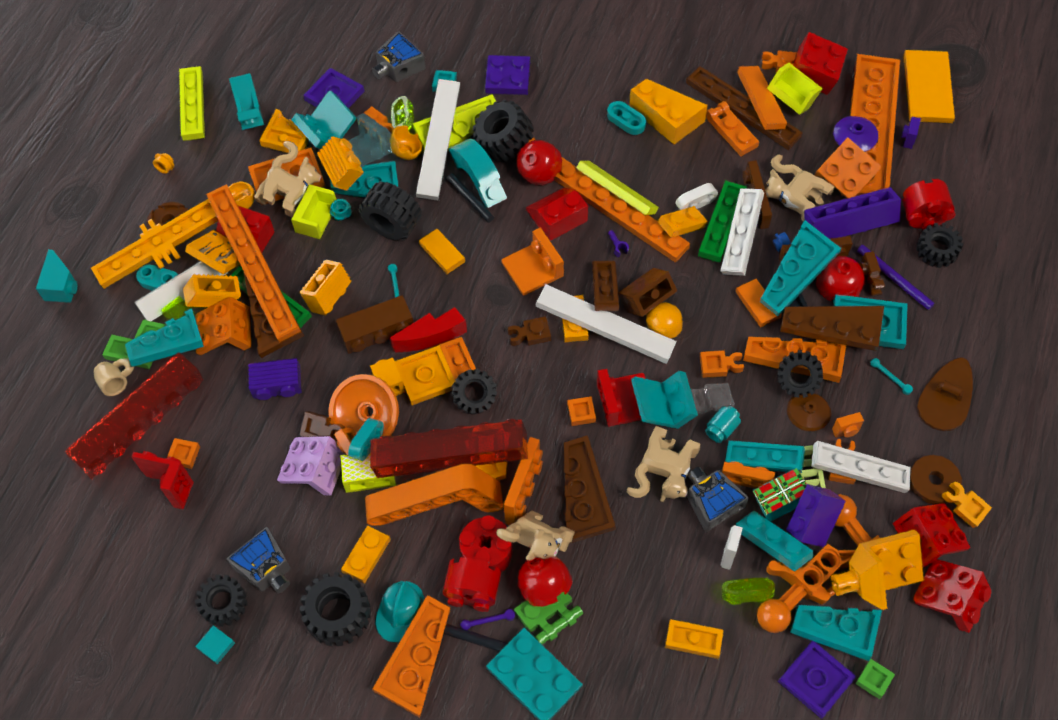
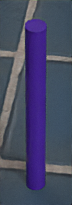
[857,245,935,310]

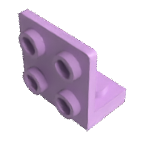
[277,436,346,495]

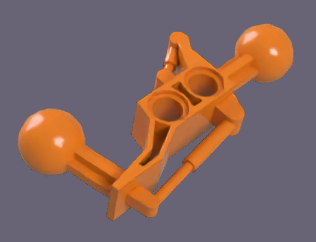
[757,494,880,633]

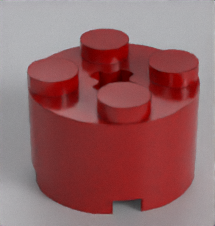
[902,179,956,230]
[459,515,513,573]
[443,557,501,612]

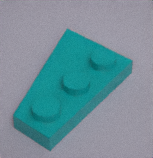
[330,161,399,197]

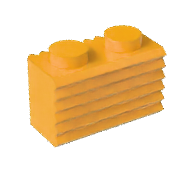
[317,136,364,191]
[300,260,352,315]
[183,274,241,307]

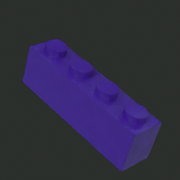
[804,187,901,239]

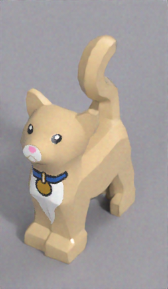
[254,141,321,218]
[765,155,835,222]
[627,426,700,502]
[497,511,575,560]

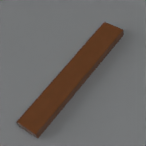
[686,66,803,150]

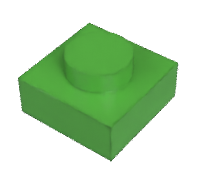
[855,659,895,699]

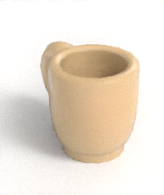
[94,358,134,396]

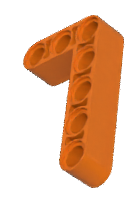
[365,464,503,526]

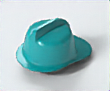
[376,581,424,642]

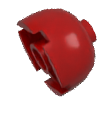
[516,140,562,186]
[816,256,864,301]
[518,556,572,607]

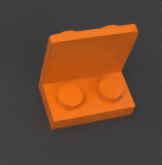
[814,137,881,199]
[502,227,564,295]
[196,296,251,355]

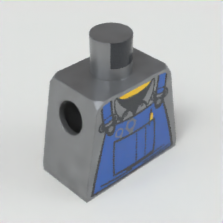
[372,32,426,82]
[687,467,748,532]
[226,527,290,593]

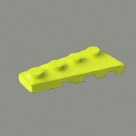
[413,94,496,151]

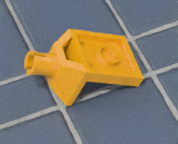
[831,530,924,610]

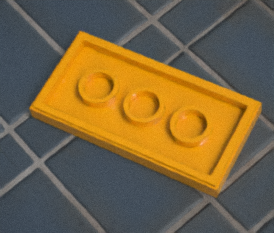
[904,50,955,123]

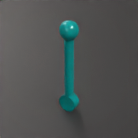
[388,264,400,298]
[870,358,913,395]

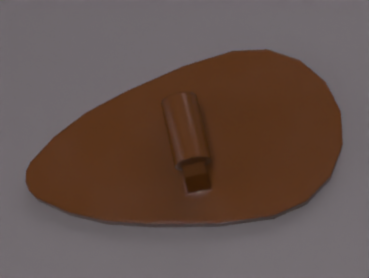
[917,357,973,431]

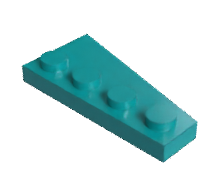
[760,220,841,316]

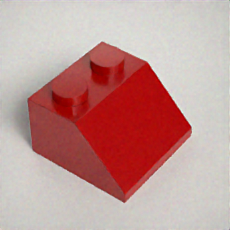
[526,188,588,241]
[216,206,275,253]

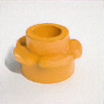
[153,153,174,174]

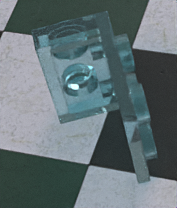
[348,113,392,168]

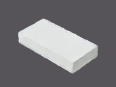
[721,525,742,570]

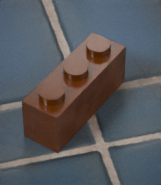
[336,295,414,354]

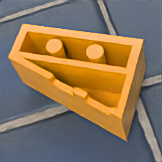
[629,79,707,145]

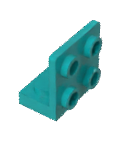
[291,91,356,149]
[631,371,698,429]

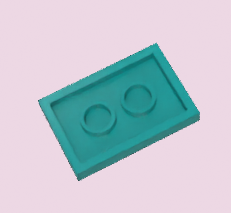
[833,295,907,349]
[486,628,583,720]

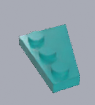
[125,308,204,367]
[790,605,882,661]

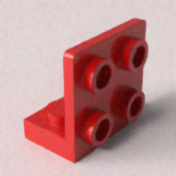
[597,369,646,427]
[131,451,194,509]
[892,503,970,568]

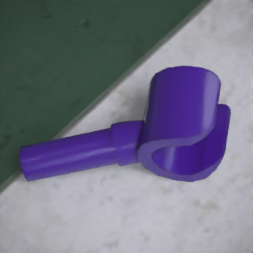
[608,230,629,257]

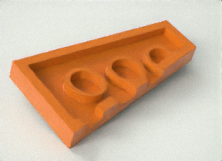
[743,337,846,383]
[372,595,450,718]

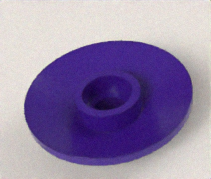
[833,116,878,152]

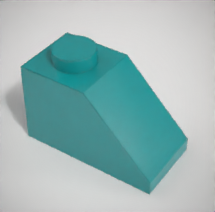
[36,249,78,303]

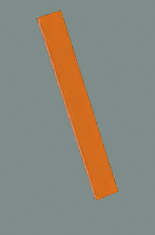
[206,184,301,342]

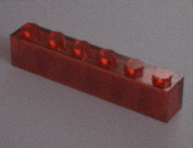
[64,352,203,480]
[370,419,528,478]

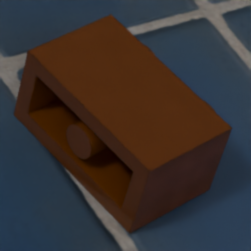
[618,268,677,317]

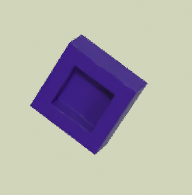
[901,117,921,149]

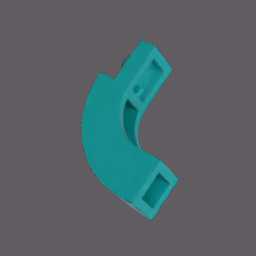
[229,73,264,130]
[448,139,507,208]

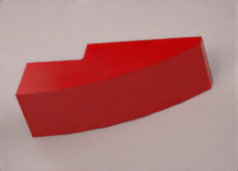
[390,307,467,352]

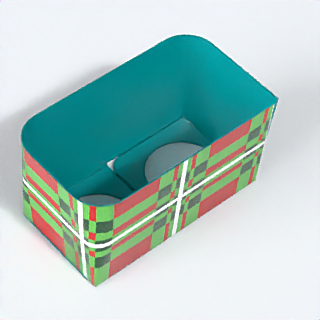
[753,468,807,521]

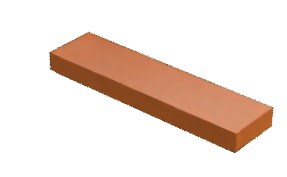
[737,66,787,130]

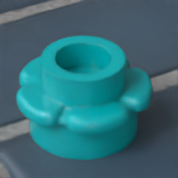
[330,199,352,220]

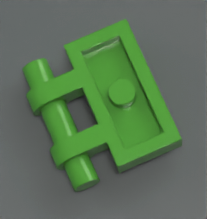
[514,592,584,644]

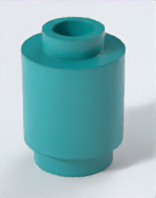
[705,406,741,443]

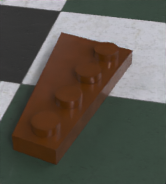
[244,262,304,358]
[780,306,884,351]
[564,435,616,544]

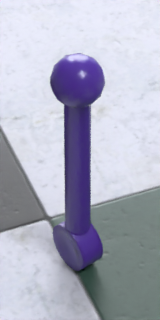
[461,609,515,630]

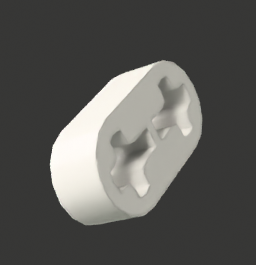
[676,183,718,210]

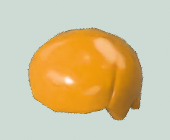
[389,126,422,160]
[229,181,255,209]
[646,302,683,339]

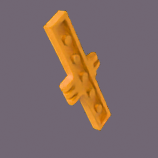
[91,199,218,289]

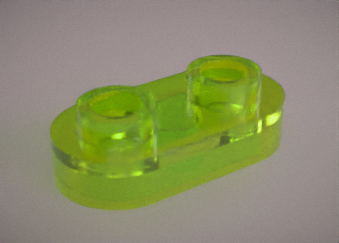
[391,96,414,131]
[722,578,775,605]

